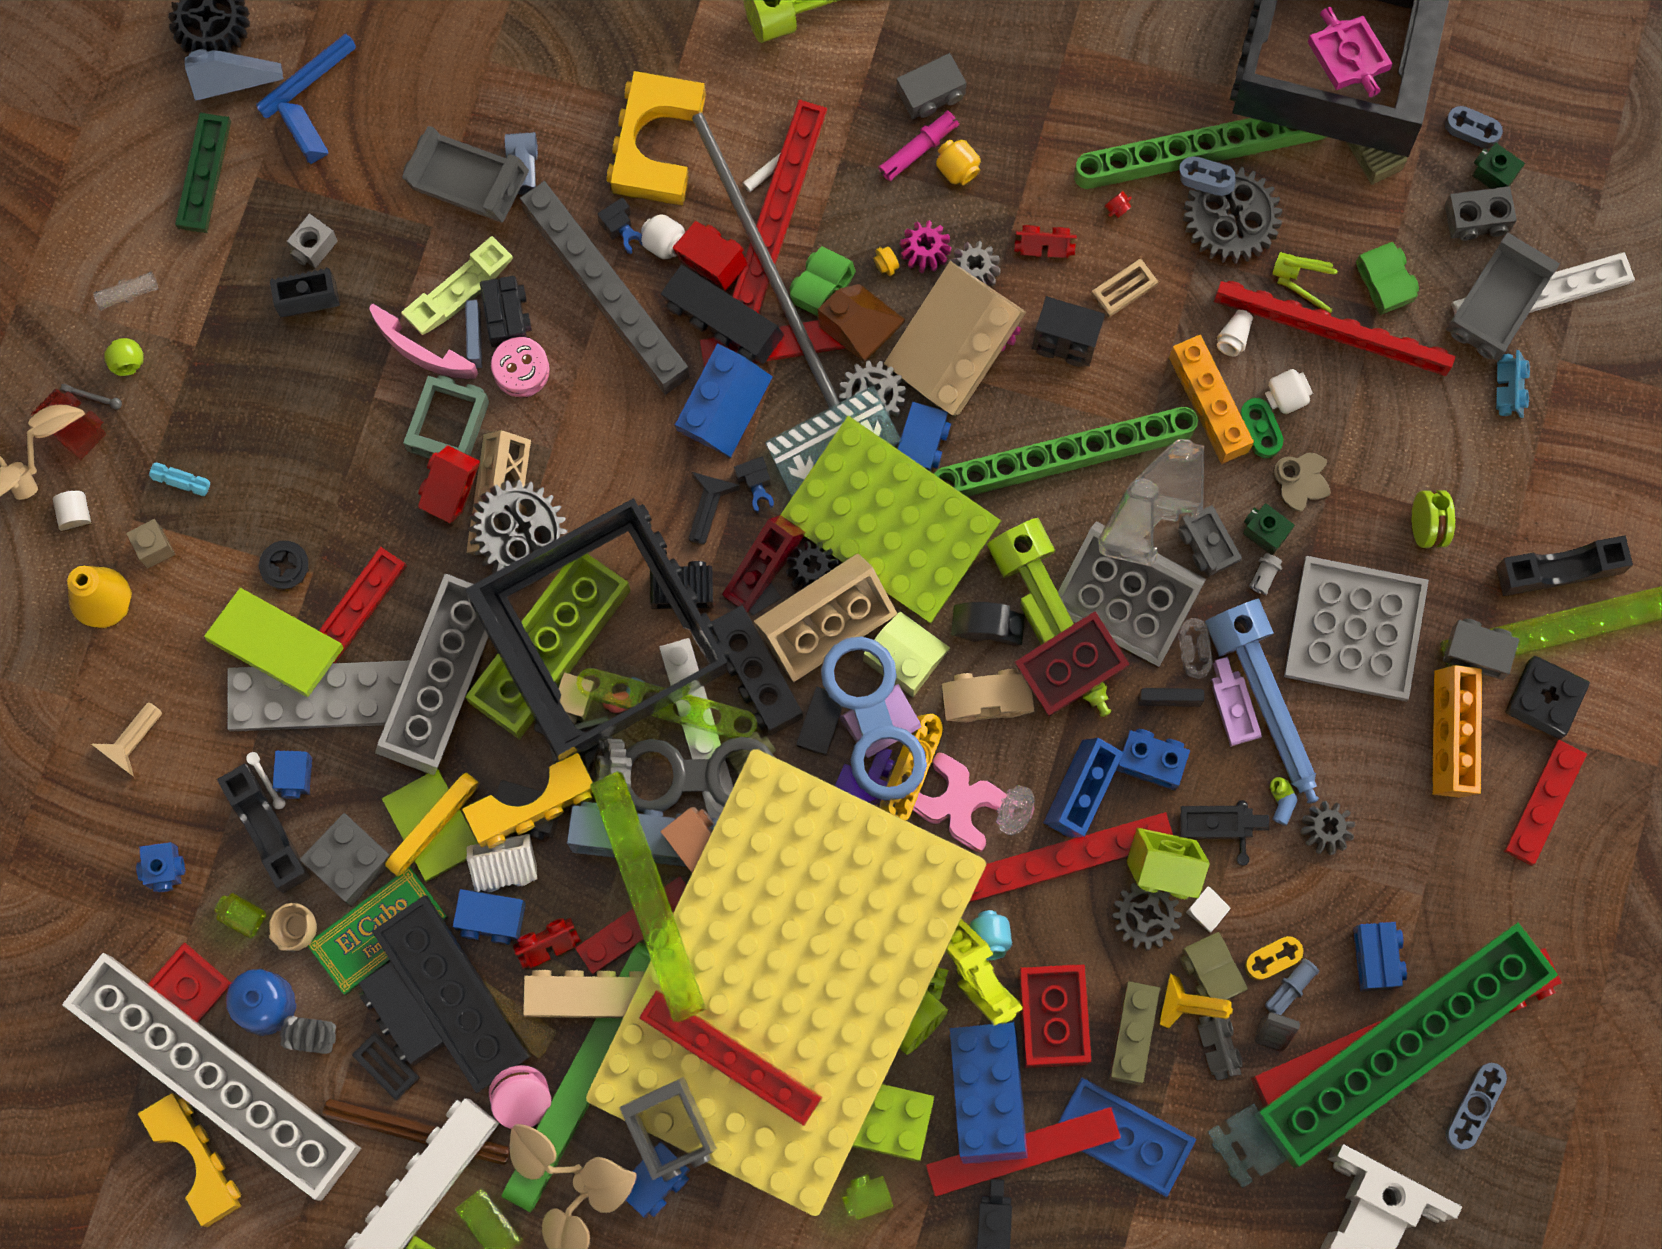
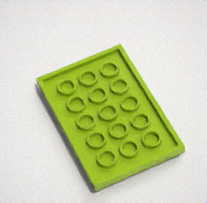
[781,416,1002,623]

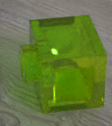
[842,1175,894,1221]

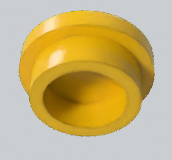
[873,246,900,276]

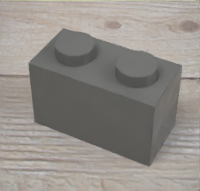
[896,53,967,120]
[1443,619,1519,680]

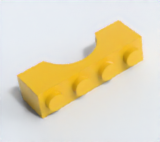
[462,753,597,849]
[138,1093,241,1227]

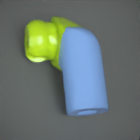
[1270,777,1297,826]

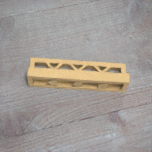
[466,430,531,557]

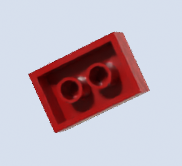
[1018,964,1091,1068]

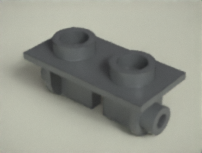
[1197,1016,1243,1081]

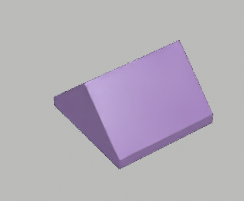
[839,684,922,758]

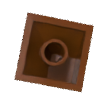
[818,284,905,362]

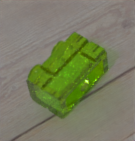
[455,1189,523,1249]

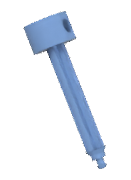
[1205,599,1319,804]

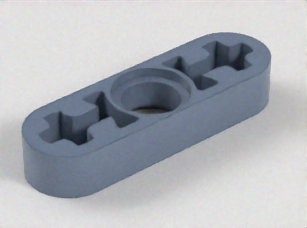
[1446,1063,1507,1150]

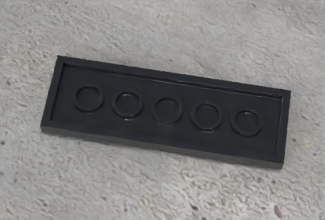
[372,895,531,1093]

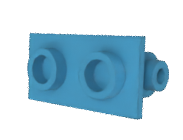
[1496,350,1530,418]

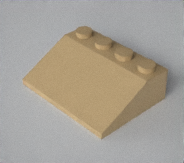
[884,261,1026,415]

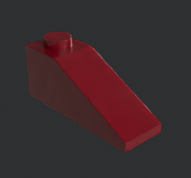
[722,515,806,612]

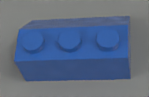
[675,343,773,458]

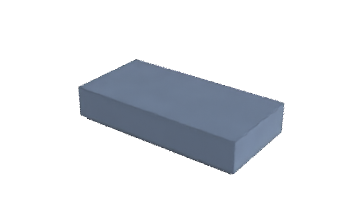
[465,300,482,368]

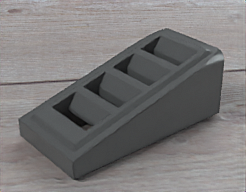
[1254,1012,1301,1051]

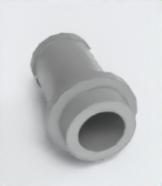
[1249,553,1282,595]

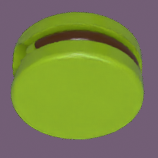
[1412,490,1455,548]

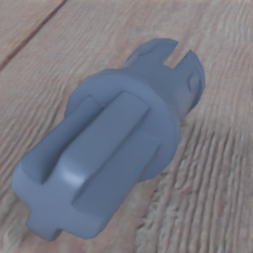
[1265,959,1319,1015]

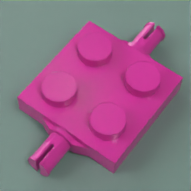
[1308,7,1392,97]

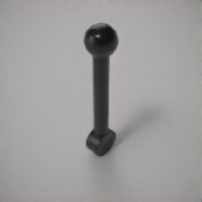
[1236,800,1250,866]

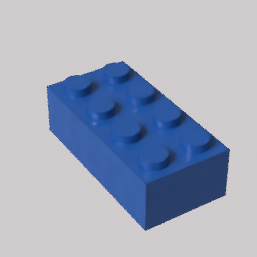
[950,1022,1028,1164]

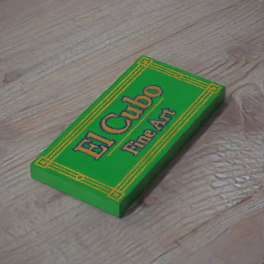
[308,867,448,996]

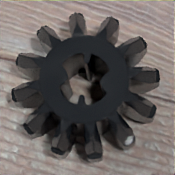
[786,541,838,589]

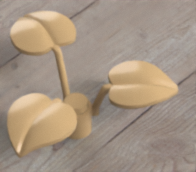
[0,405,85,500]
[510,1124,637,1249]

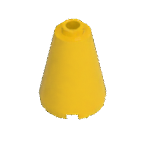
[67,566,132,628]

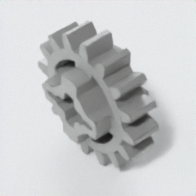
[839,360,905,424]
[594,739,632,808]

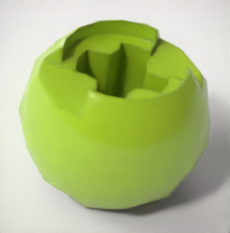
[104,338,144,376]

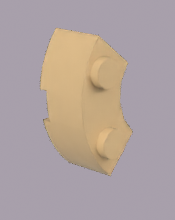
[942,669,1034,723]

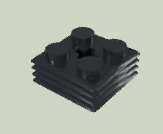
[1505,656,1590,739]

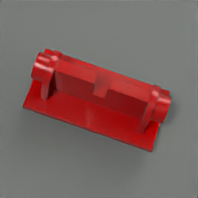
[1014,225,1077,258]
[513,918,581,969]

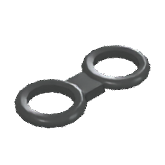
[623,737,774,813]

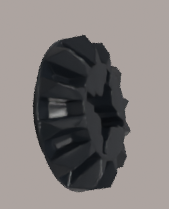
[259,541,309,590]

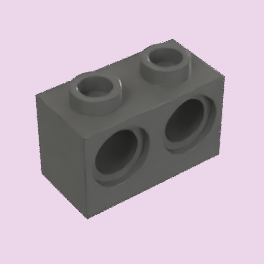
[1445,186,1517,241]

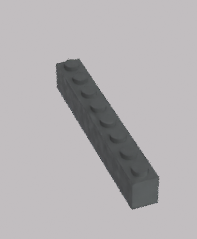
[520,181,690,395]

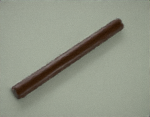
[323,1099,510,1165]

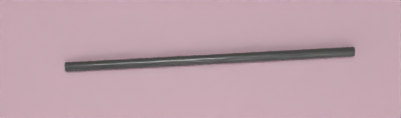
[692,113,847,426]

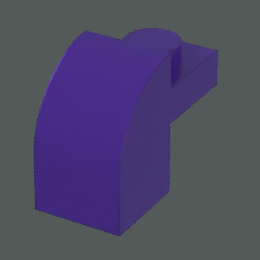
[835,748,895,805]

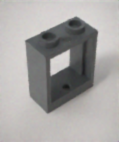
[619,1077,717,1182]

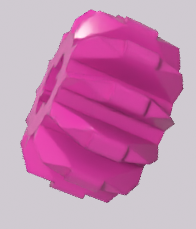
[900,220,951,273]

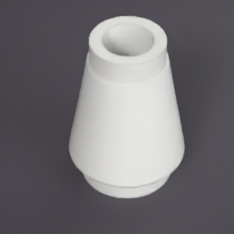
[1217,310,1253,357]

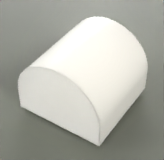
[53,491,91,531]

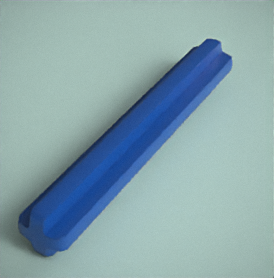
[256,34,356,118]

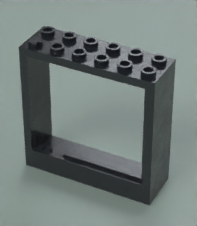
[1229,0,1449,157]
[465,498,730,762]

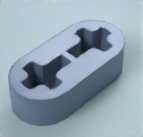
[1445,106,1503,148]
[1179,156,1236,196]

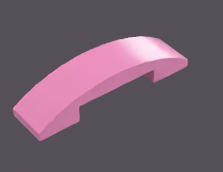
[369,303,478,379]

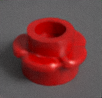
[1104,191,1132,218]

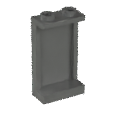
[402,126,529,223]
[1446,232,1560,361]

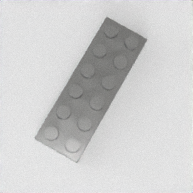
[228,660,411,732]

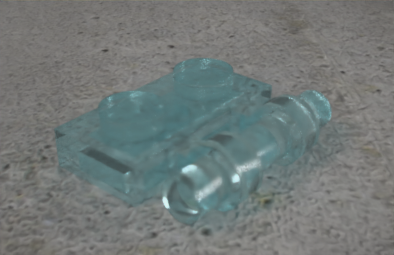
[1207,1103,1287,1188]

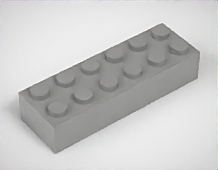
[375,574,488,776]

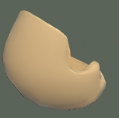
[269,903,317,951]

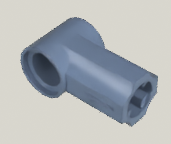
[505,133,538,194]

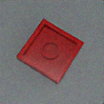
[148,942,232,1023]

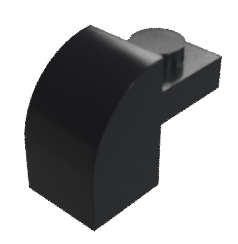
[951,602,1025,646]

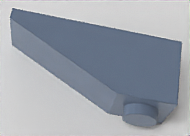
[185,49,283,101]

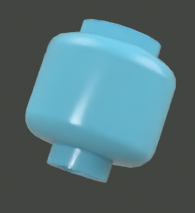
[969,910,1012,960]

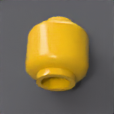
[936,140,981,185]

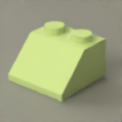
[863,611,950,697]

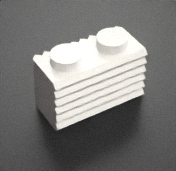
[467,834,537,892]

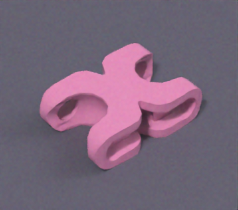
[912,753,1013,852]

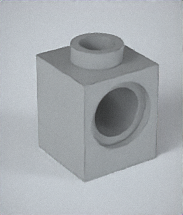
[287,214,338,268]

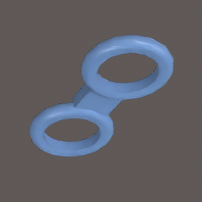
[821,636,927,800]

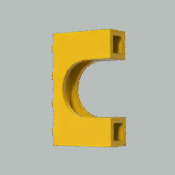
[607,71,706,206]

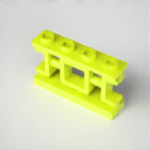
[945,919,1022,1025]

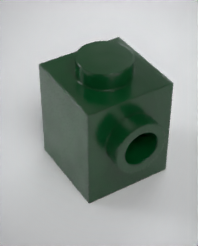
[1472,142,1525,189]
[1243,503,1295,555]

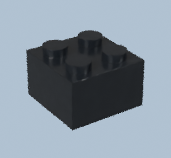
[1031,296,1105,367]

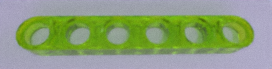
[577,668,757,739]

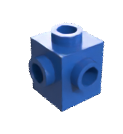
[136,842,185,892]

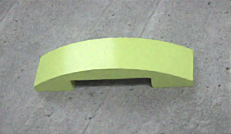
[401,236,513,335]

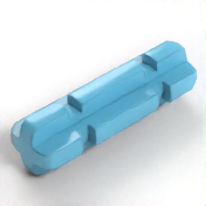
[149,462,210,496]

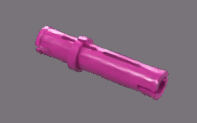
[878,110,959,182]

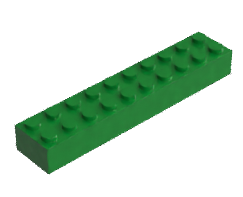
[1254,922,1558,1168]

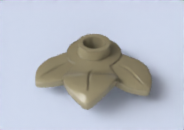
[1274,453,1331,512]

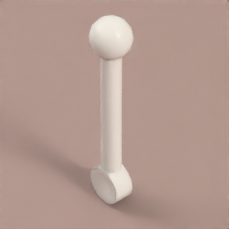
[246,752,285,809]

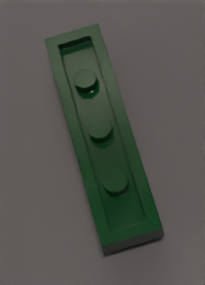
[175,113,231,233]

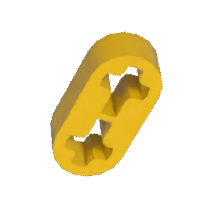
[1244,936,1303,981]

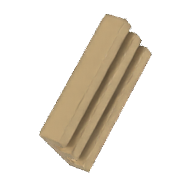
[1091,258,1158,318]

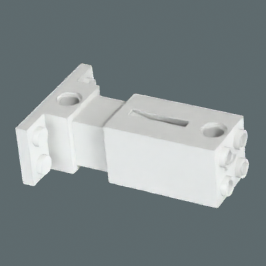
[1320,1144,1462,1249]

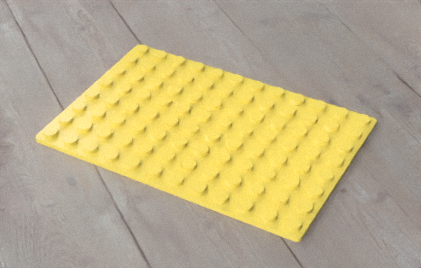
[586,749,986,1216]

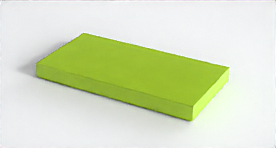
[204,588,343,698]

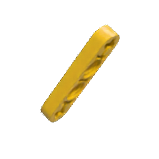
[879,714,943,821]
[385,772,479,876]

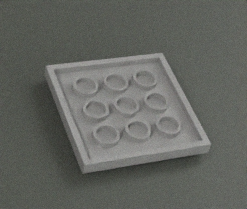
[1283,556,1429,702]

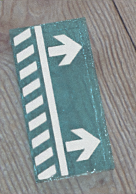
[765,386,902,497]

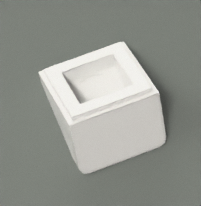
[1186,886,1231,933]

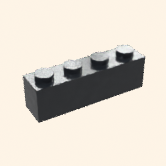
[661,264,784,365]

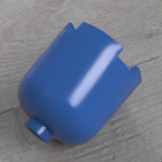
[226,969,296,1036]

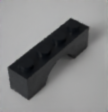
[1496,535,1633,596]
[217,763,311,893]

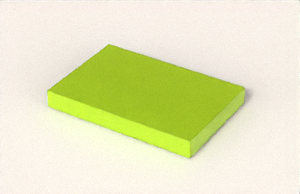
[382,768,478,882]

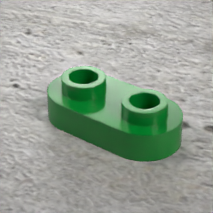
[1240,398,1283,458]

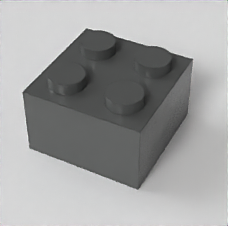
[300,813,390,907]

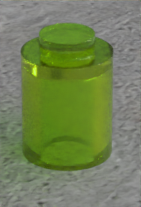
[214,893,266,939]

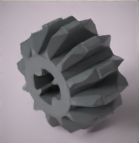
[1300,801,1355,855]
[280,1016,336,1054]

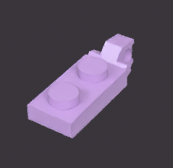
[1211,657,1262,747]

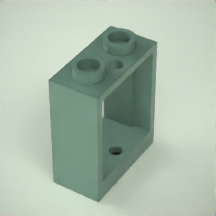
[403,375,489,459]

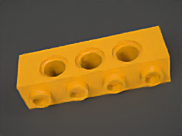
[1169,334,1254,464]
[1433,665,1482,798]

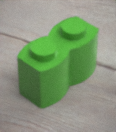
[1356,242,1419,315]
[790,246,856,316]

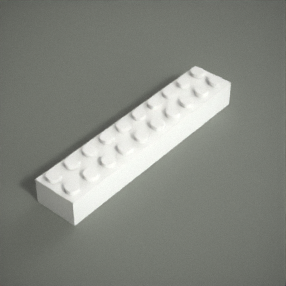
[62,953,362,1201]

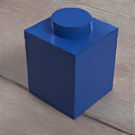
[273,751,312,799]

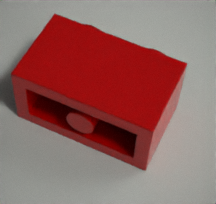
[673,220,748,291]
[418,445,480,523]

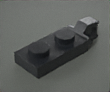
[1181,806,1269,839]
[977,1179,1012,1249]

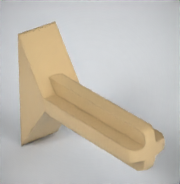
[92,703,162,777]

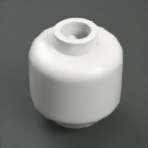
[641,214,685,259]
[1265,369,1313,414]

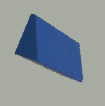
[277,102,329,164]

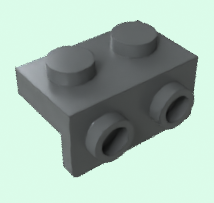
[1178,505,1242,577]

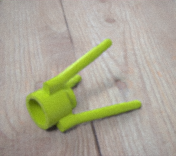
[1272,252,1337,313]

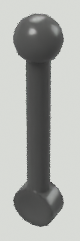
[60,384,122,410]

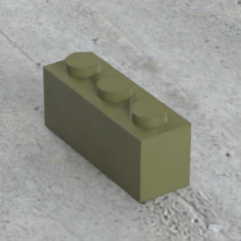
[1108,981,1160,1086]

